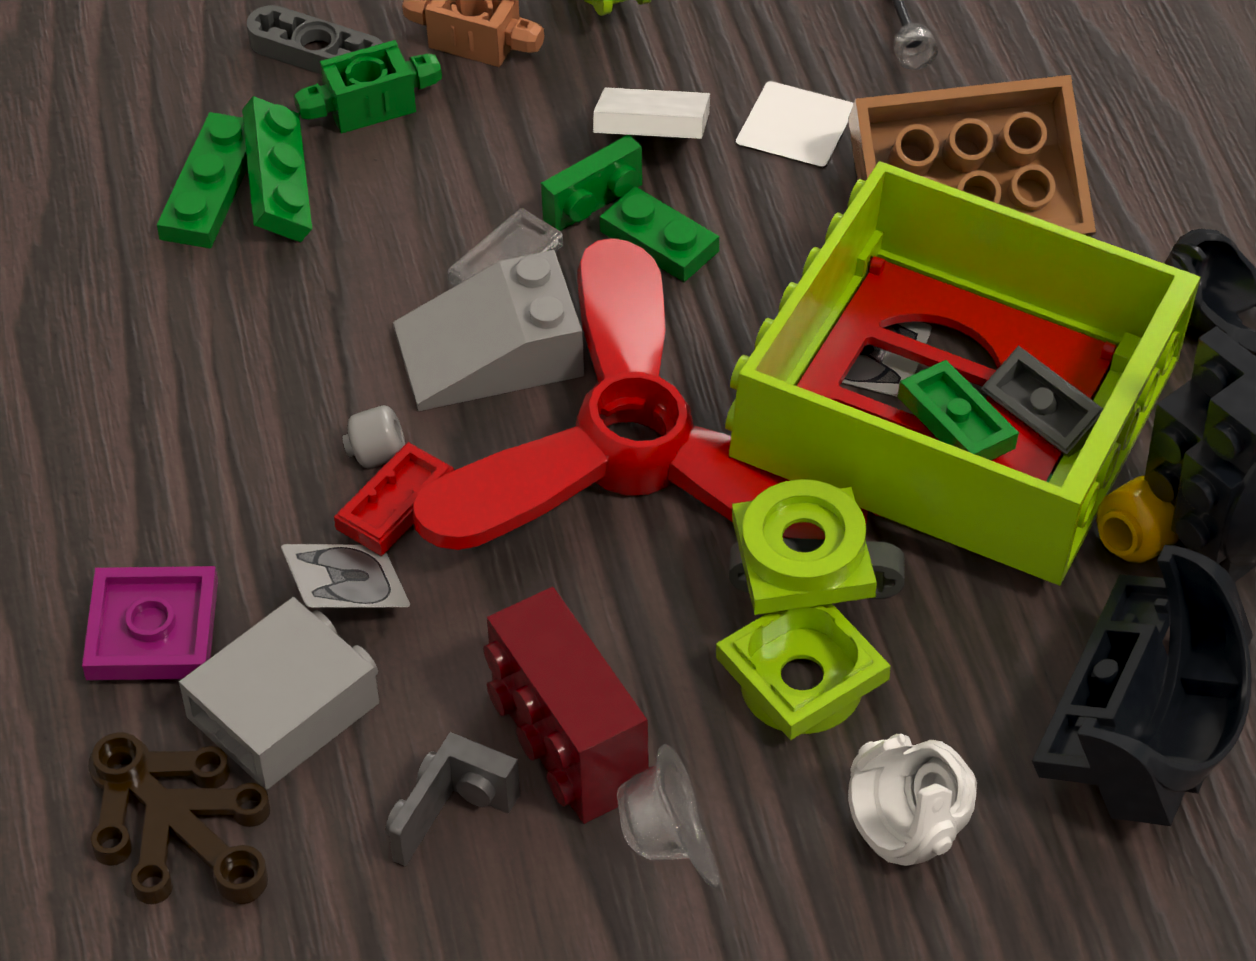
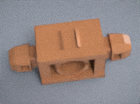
[402,0,544,67]

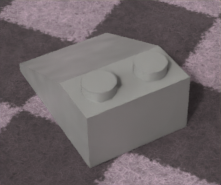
[393,250,584,411]

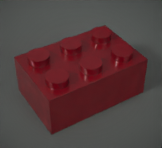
[483,586,649,824]

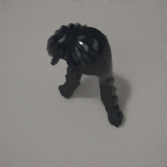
[1164,228,1256,356]

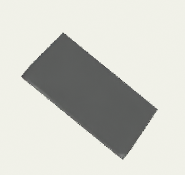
[981,345,1103,458]

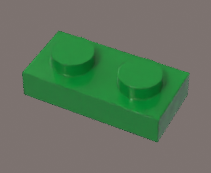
[541,135,643,233]
[600,186,719,282]
[897,360,1019,460]

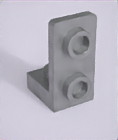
[386,732,521,866]

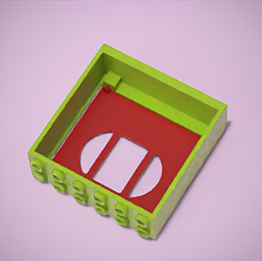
[725,161,1201,586]

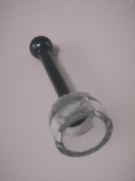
[892,0,938,70]

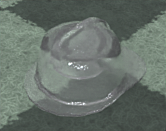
[617,744,720,888]

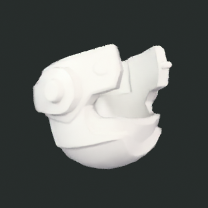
[848,733,977,866]

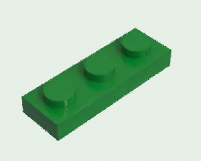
[242,96,312,242]
[157,112,248,249]

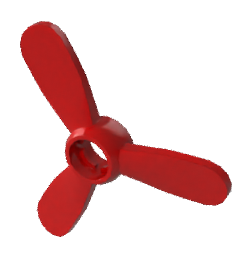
[413,238,868,550]

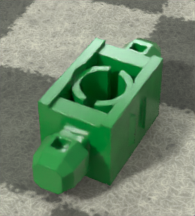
[294,40,442,134]

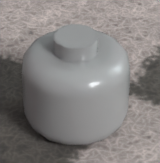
[343,405,405,469]

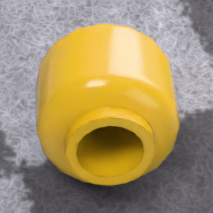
[1096,475,1179,563]

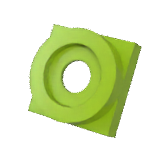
[732,479,877,615]
[716,604,891,740]

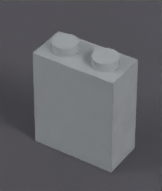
[179,597,379,790]

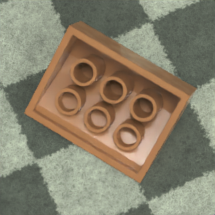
[848,75,1096,236]

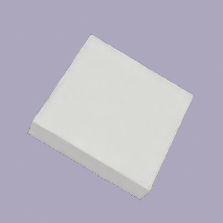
[593,87,710,139]

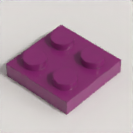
[82,566,218,680]

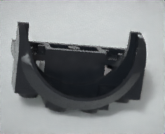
[1144,326,1256,582]
[1032,545,1253,826]

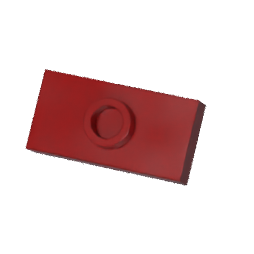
[334,442,454,556]

